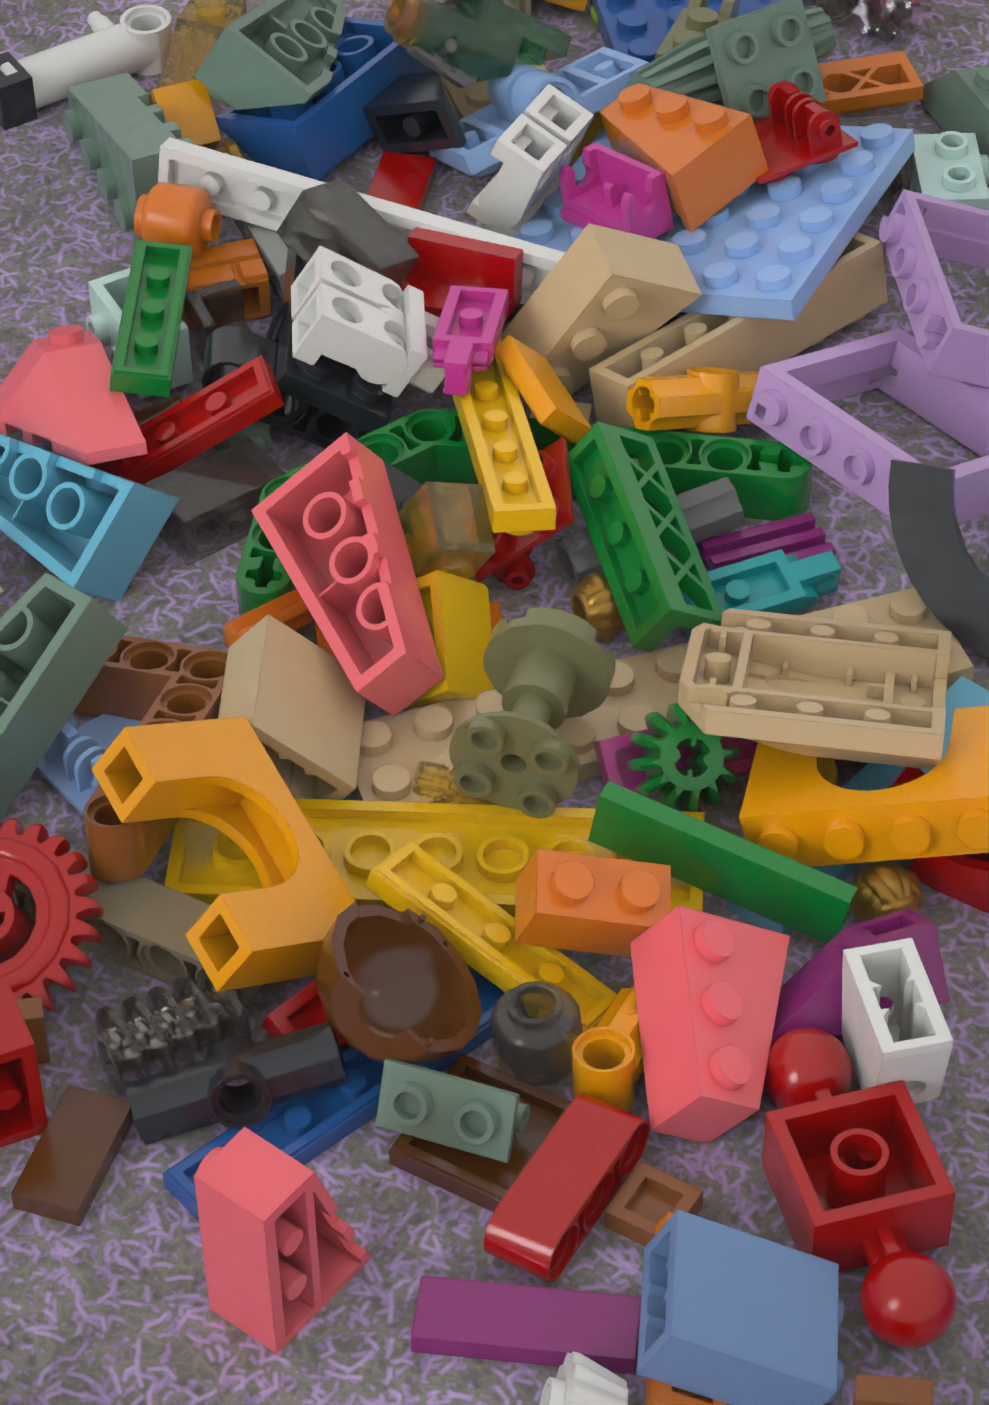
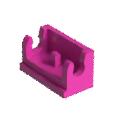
[559,142,674,239]

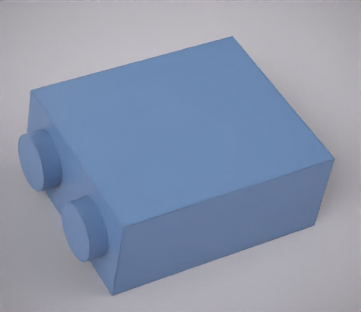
[637,1209,845,1405]

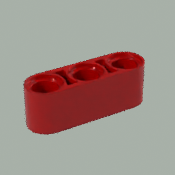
[483,1092,650,1283]

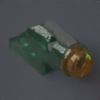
[384,0,572,89]

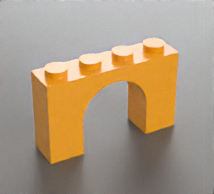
[739,705,989,867]
[91,716,357,992]

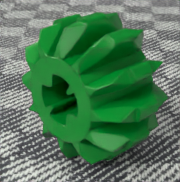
[626,703,740,812]

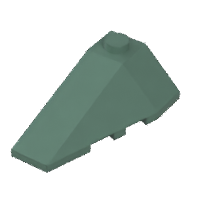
[194,0,347,110]

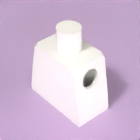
[842,938,953,1104]

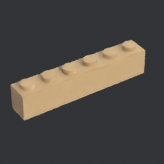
[589,232,888,431]

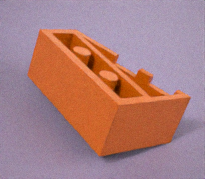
[599,83,769,233]

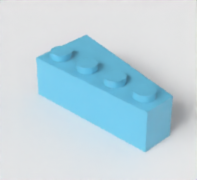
[0,433,180,602]

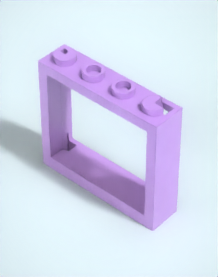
[879,189,989,388]
[746,328,989,524]

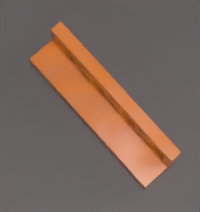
[818,50,924,115]

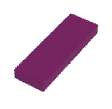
[411,1275,641,1375]

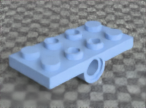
[428,46,649,177]

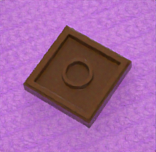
[389,1053,571,1212]

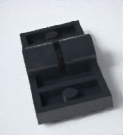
[266,236,398,432]

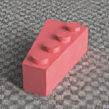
[251,432,444,716]

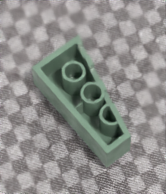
[63,72,195,240]
[0,572,128,822]

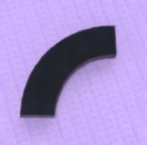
[888,459,989,659]

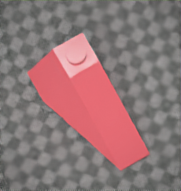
[0,325,148,465]

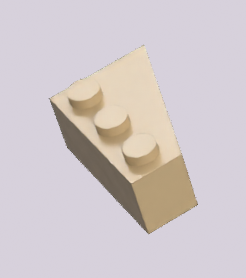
[500,223,702,396]

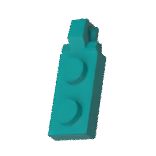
[681,549,841,640]

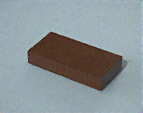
[11,1085,134,1226]

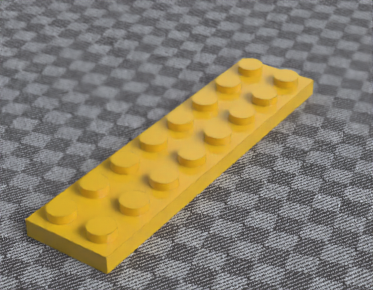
[164,798,705,918]

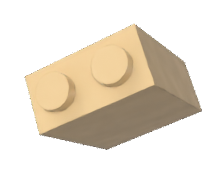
[218,614,366,800]

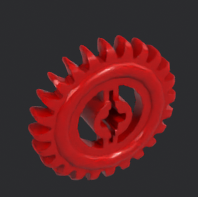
[0,818,104,1012]

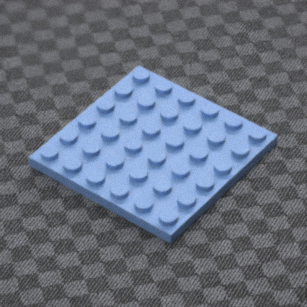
[513,123,915,321]

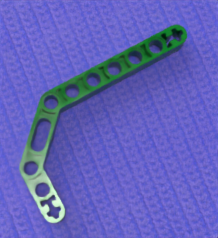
[236,409,812,615]

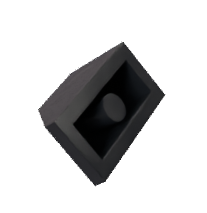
[363,72,467,153]

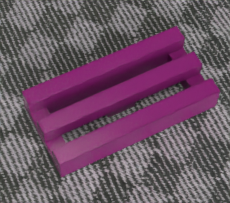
[699,512,836,571]

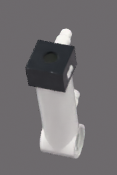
[0,5,175,131]

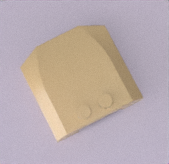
[678,608,952,769]

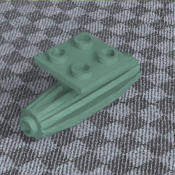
[628,0,836,123]

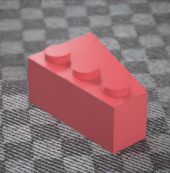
[630,906,790,1143]
[194,1127,372,1354]

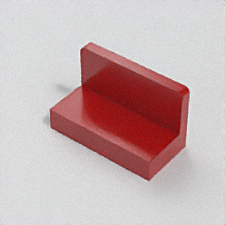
[400,227,523,320]

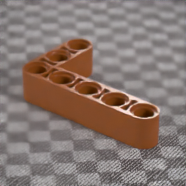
[74,635,228,882]

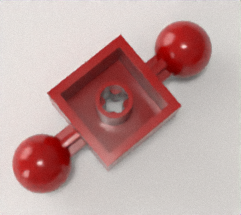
[762,1027,957,1349]

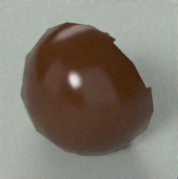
[316,902,482,1065]

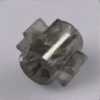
[852,0,920,41]

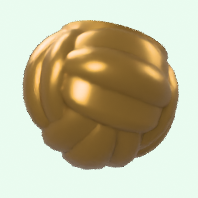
[570,573,625,643]
[852,862,923,922]

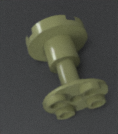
[449,607,616,819]

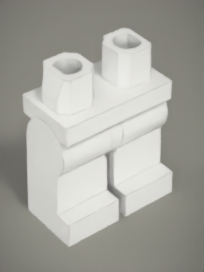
[467,84,594,237]
[291,245,445,397]

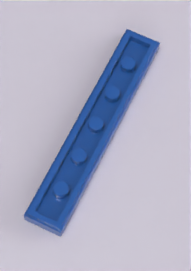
[163,968,530,1221]

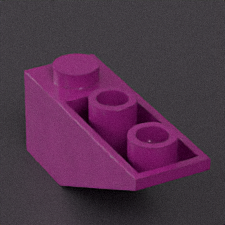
[771,908,950,1045]

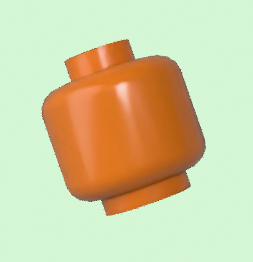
[134,182,221,258]

